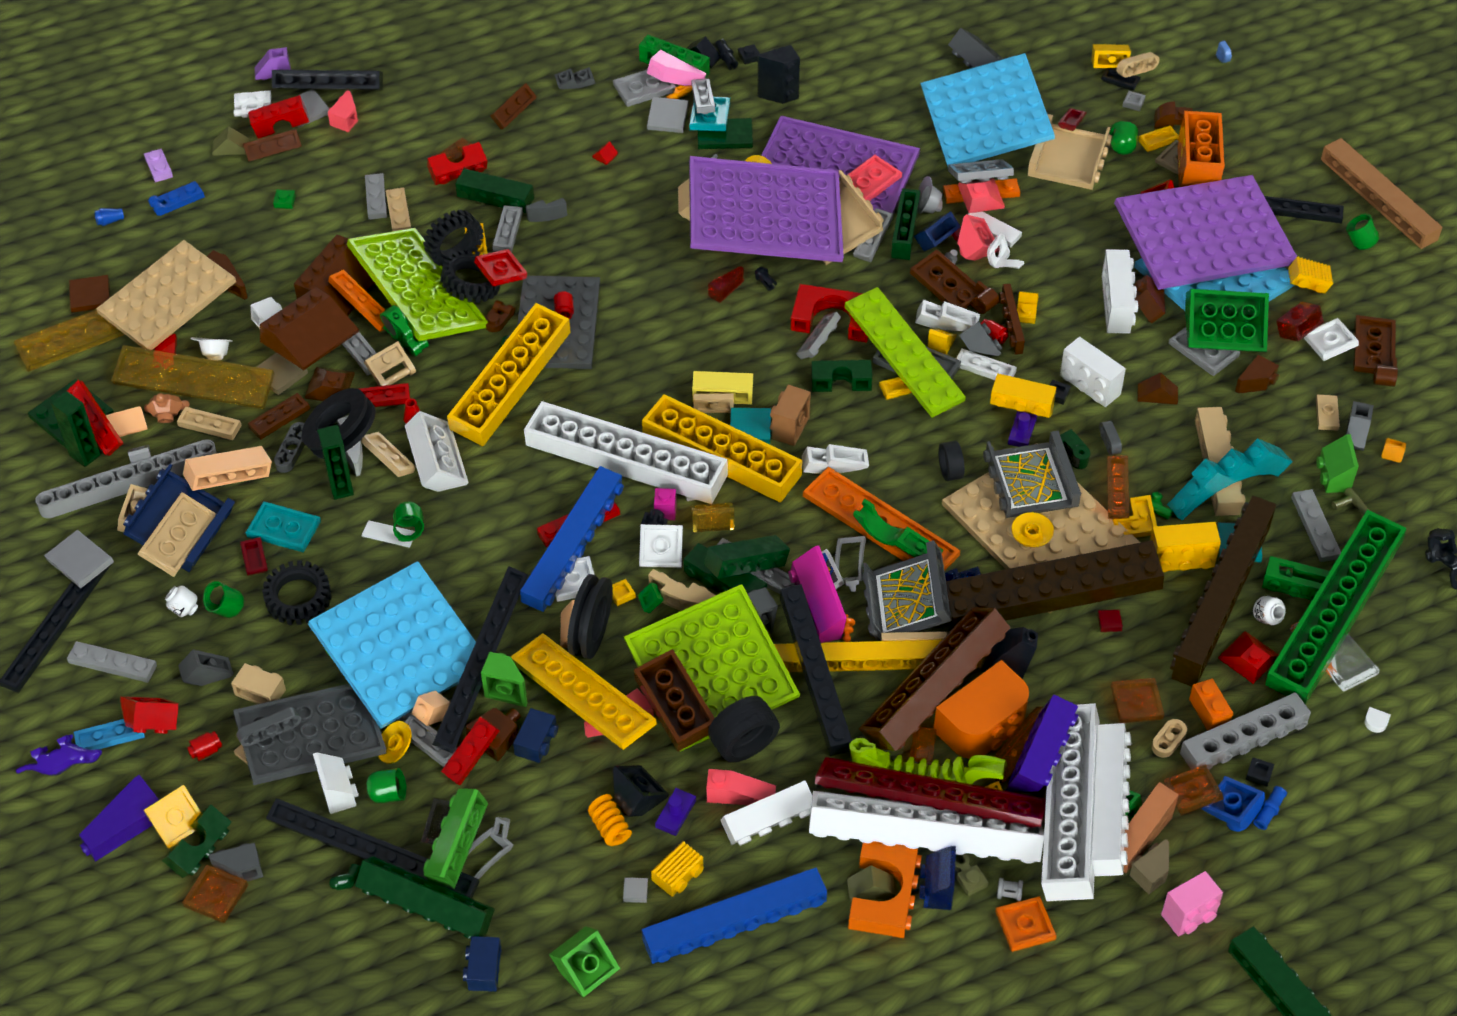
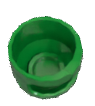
[1110,121,1138,155]
[1346,213,1379,250]
[393,501,424,542]
[203,581,244,618]
[367,768,407,803]

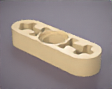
[1116,52,1160,78]

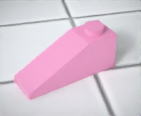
[647,50,707,86]

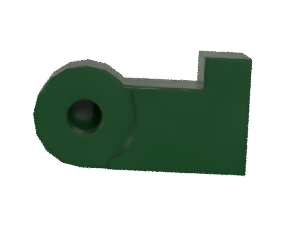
[1060,429,1090,469]

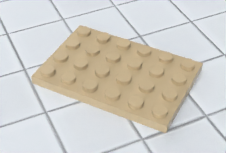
[96,240,236,352]

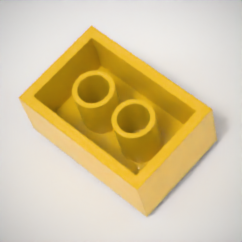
[1150,522,1221,572]

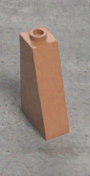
[1123,782,1179,873]

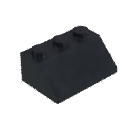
[757,45,800,104]

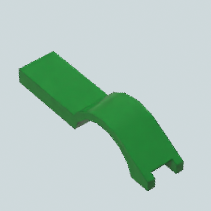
[853,499,943,557]

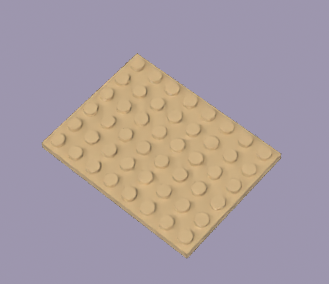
[942,443,1140,613]

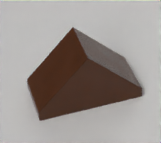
[1137,372,1178,405]

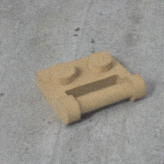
[364,341,416,386]

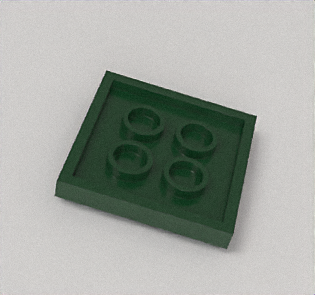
[28,379,114,449]

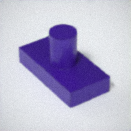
[1008,411,1037,447]
[655,788,696,836]

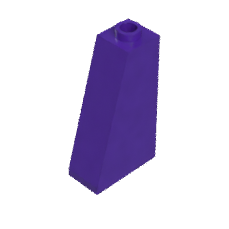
[79,774,159,862]

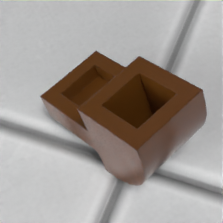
[1154,101,1193,129]

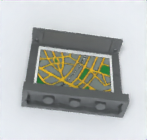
[983,431,1081,518]
[862,540,952,641]

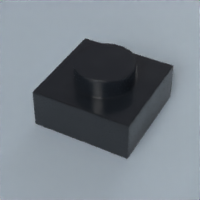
[738,44,760,65]
[1050,380,1071,405]
[1246,757,1275,787]

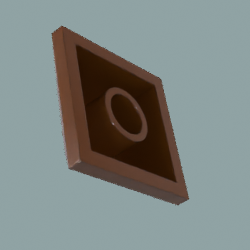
[305,367,355,401]

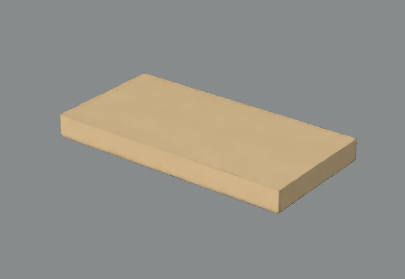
[138,492,216,577]

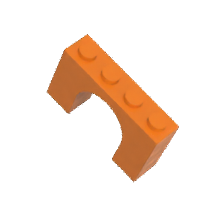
[848,841,922,938]

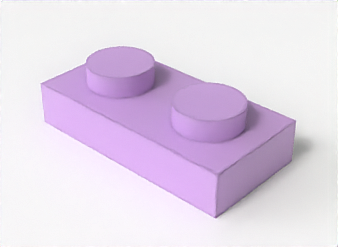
[144,149,173,182]

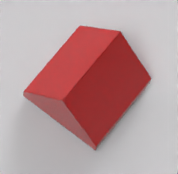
[592,141,618,165]

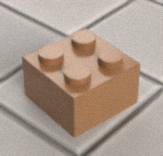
[770,385,811,446]

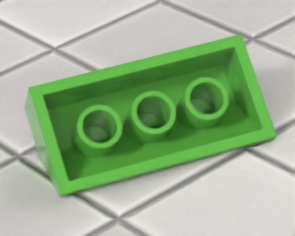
[423,789,488,889]

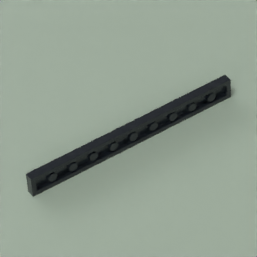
[432,566,528,754]
[266,798,480,898]

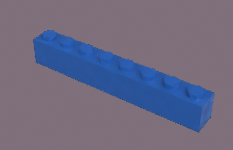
[520,466,624,612]
[642,867,827,964]

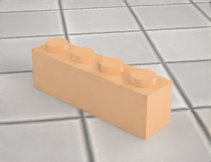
[183,446,272,491]

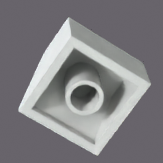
[313,753,358,814]

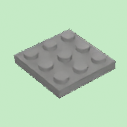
[948,159,1014,183]

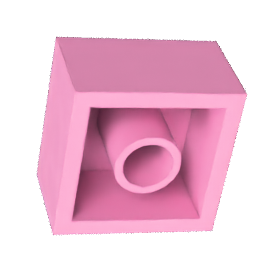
[1161,871,1223,937]

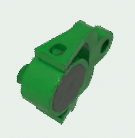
[380,305,429,357]

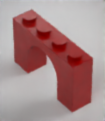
[791,284,868,342]

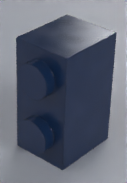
[914,211,961,252]
[513,708,558,763]
[463,936,502,991]

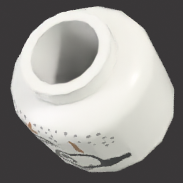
[165,585,198,617]
[1253,596,1286,625]

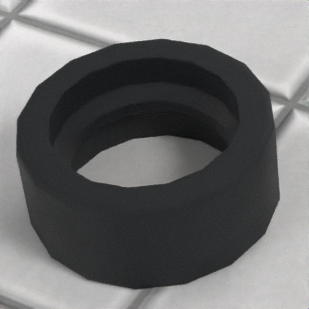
[938,441,965,481]

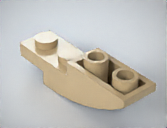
[648,569,716,611]

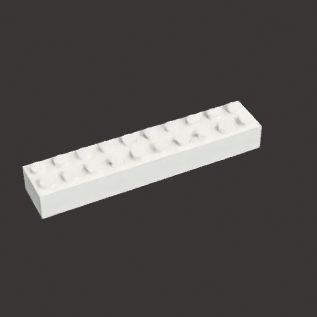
[524,401,728,504]
[1042,703,1100,901]
[809,791,1044,863]

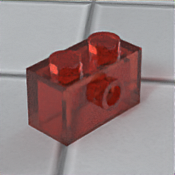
[1276,302,1324,342]

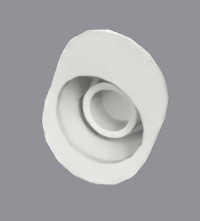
[191,337,233,361]

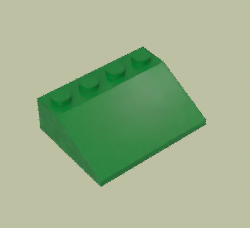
[1185,289,1269,352]

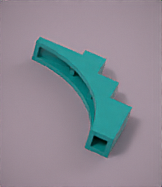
[1167,438,1293,520]

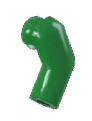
[1151,491,1173,520]

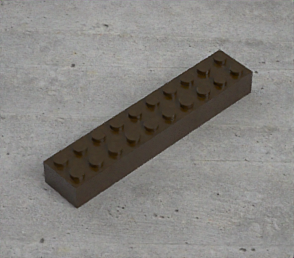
[1170,495,1277,687]
[946,540,1164,629]

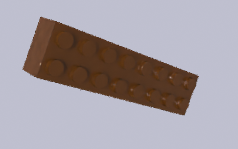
[859,607,1010,751]

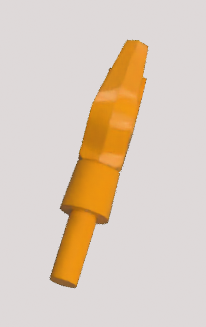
[666,86,692,99]

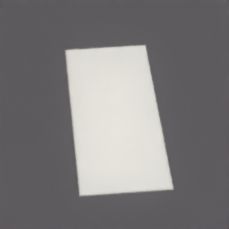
[361,520,415,548]

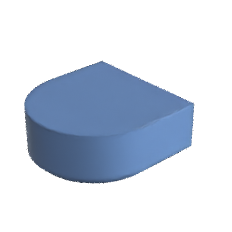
[1216,41,1232,63]

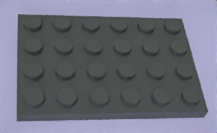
[517,276,600,369]
[233,684,386,785]

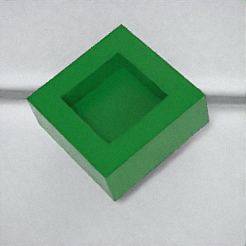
[273,190,296,209]
[637,582,664,613]

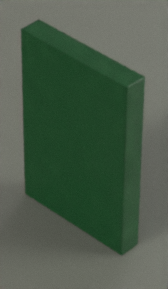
[698,118,753,149]

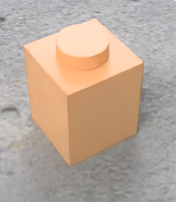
[411,691,450,726]

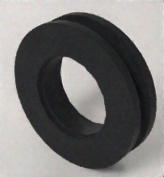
[301,388,376,459]
[567,574,613,659]

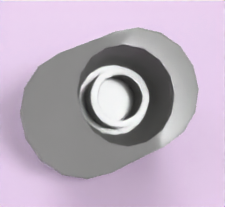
[918,176,943,214]

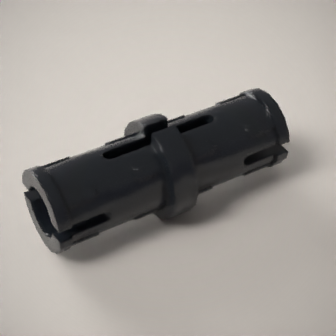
[715,39,738,70]

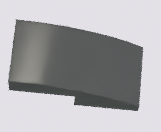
[555,67,595,89]
[526,198,567,222]

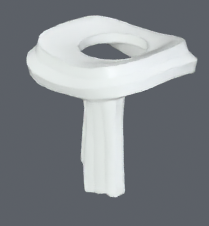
[987,233,1024,269]

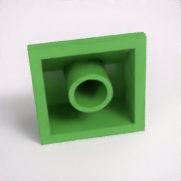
[1316,434,1359,493]
[481,652,527,707]
[549,926,620,997]

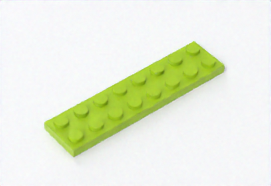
[845,287,966,418]

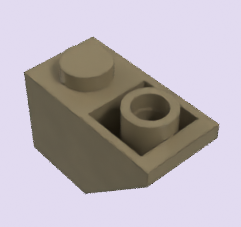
[1130,839,1169,894]

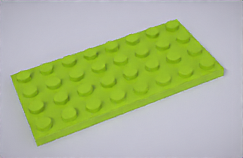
[347,228,488,341]

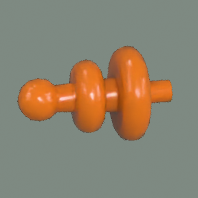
[843,614,856,642]

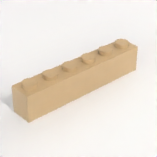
[1195,407,1245,516]

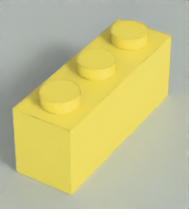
[692,371,753,404]

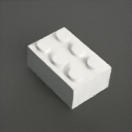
[1060,336,1126,407]

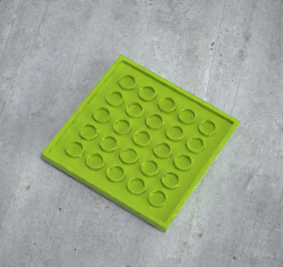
[624,584,800,752]

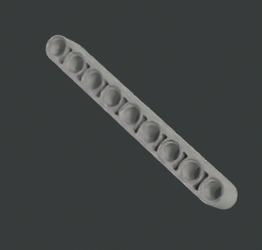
[35,439,217,518]

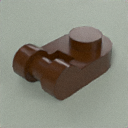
[485,300,515,332]

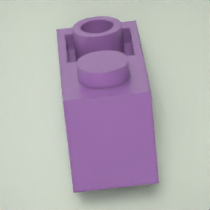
[255,47,291,80]

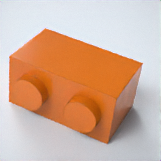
[1189,678,1233,731]

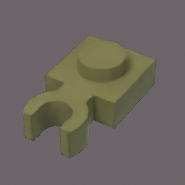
[952,854,989,896]

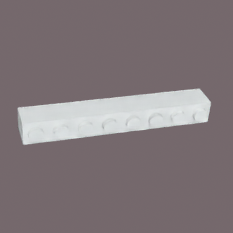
[1091,723,1131,876]

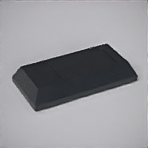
[1101,68,1141,91]

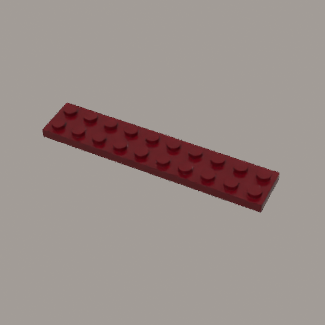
[815,757,1046,828]

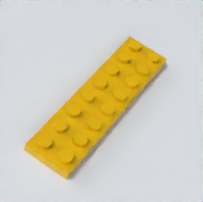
[511,633,657,750]

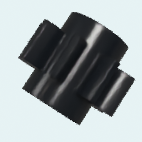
[641,509,668,525]

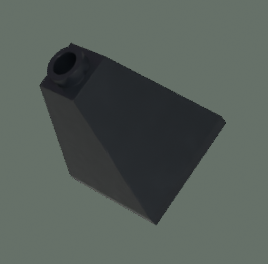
[981,627,1038,679]

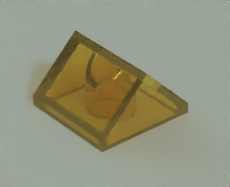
[691,502,734,532]

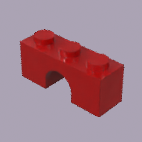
[248,95,310,139]
[427,142,488,185]

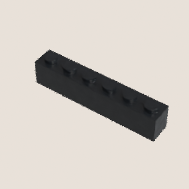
[272,70,383,90]

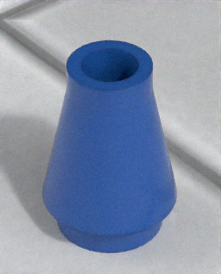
[94,208,124,226]

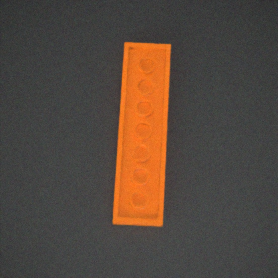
[803,467,961,571]

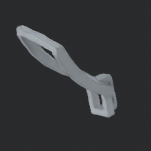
[835,536,866,592]
[468,817,513,879]

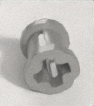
[997,878,1023,901]

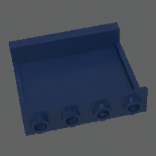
[123,464,235,573]

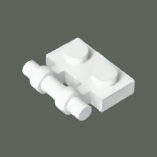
[234,91,271,118]

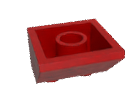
[120,696,179,734]

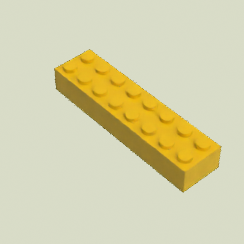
[447,303,571,446]
[642,394,802,503]

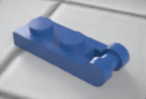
[148,181,205,216]

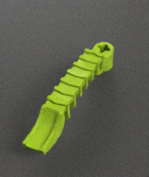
[849,738,1007,785]

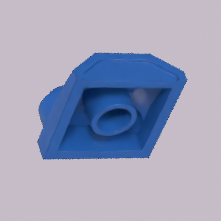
[1200,776,1265,831]

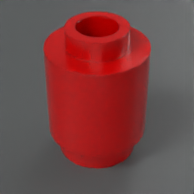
[554,291,574,319]
[981,319,1008,344]
[187,731,222,761]

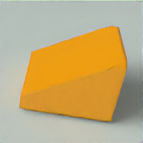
[1381,438,1406,463]

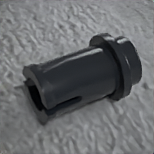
[754,267,777,291]

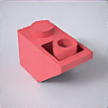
[328,90,358,132]

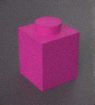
[654,488,677,520]

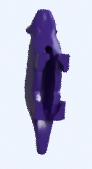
[16,734,102,776]

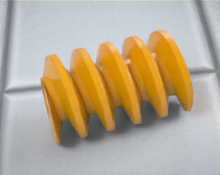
[588,794,632,846]

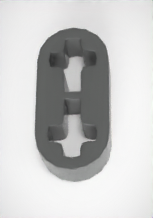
[1099,420,1122,455]

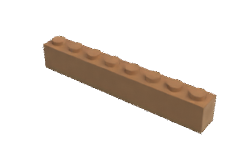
[1321,138,1442,249]

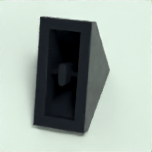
[686,36,721,68]

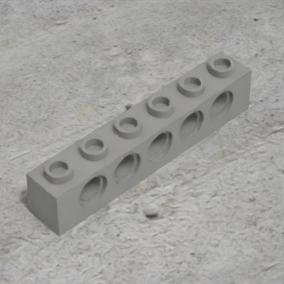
[1180,692,1311,774]

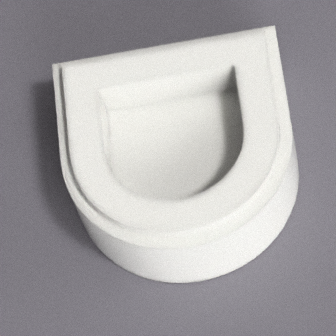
[1364,707,1391,733]

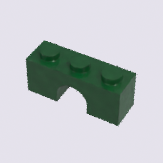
[811,360,872,392]
[162,805,232,878]

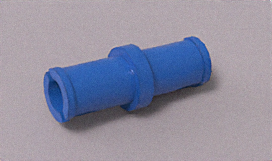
[1253,786,1287,830]

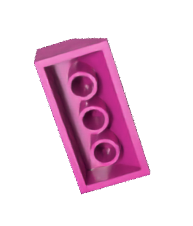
[789,545,847,643]

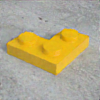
[1113,495,1157,538]

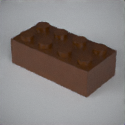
[634,649,715,752]

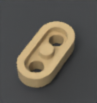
[1152,719,1187,758]

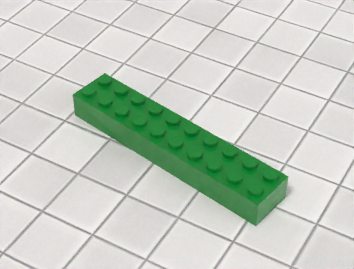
[1265,509,1407,705]

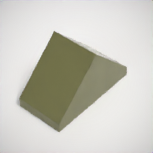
[212,126,250,156]
[847,866,896,901]

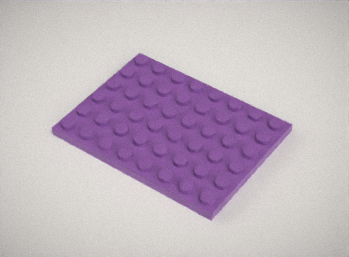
[761,116,920,215]
[689,156,844,262]
[1114,175,1297,290]

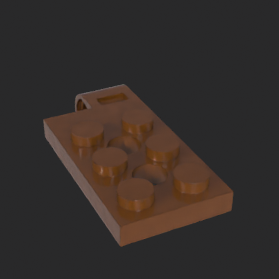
[909,250,999,314]
[1353,315,1398,387]

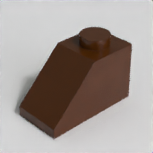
[1133,275,1166,323]
[1235,355,1279,393]

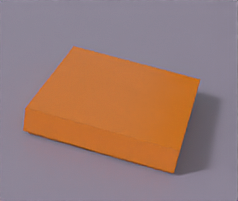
[995,896,1057,952]

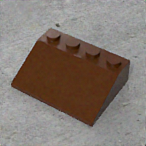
[294,234,375,316]
[260,287,359,370]

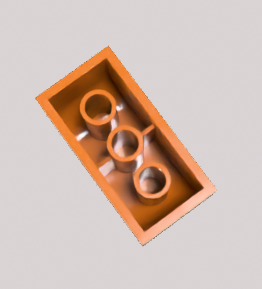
[1178,111,1225,187]
[933,660,1029,759]

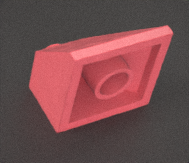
[958,178,1005,213]
[957,214,1000,261]

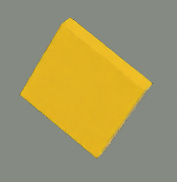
[144,785,201,849]

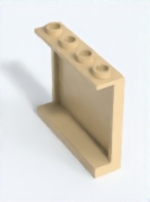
[1028,114,1112,190]
[823,170,884,265]

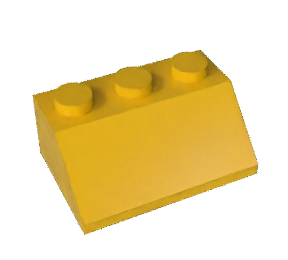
[990,373,1057,418]

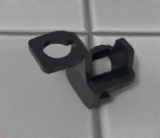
[1425,528,1457,589]

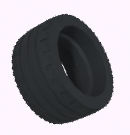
[708,696,780,763]

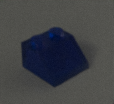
[919,846,956,910]

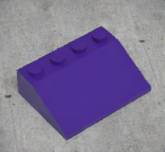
[1005,694,1079,792]

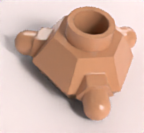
[144,393,190,423]

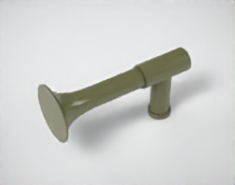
[1332,488,1369,515]

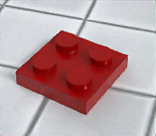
[474,249,528,287]

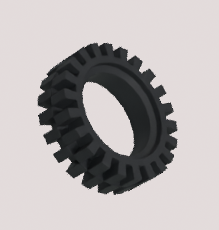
[423,210,484,267]
[441,250,500,303]
[262,560,331,625]

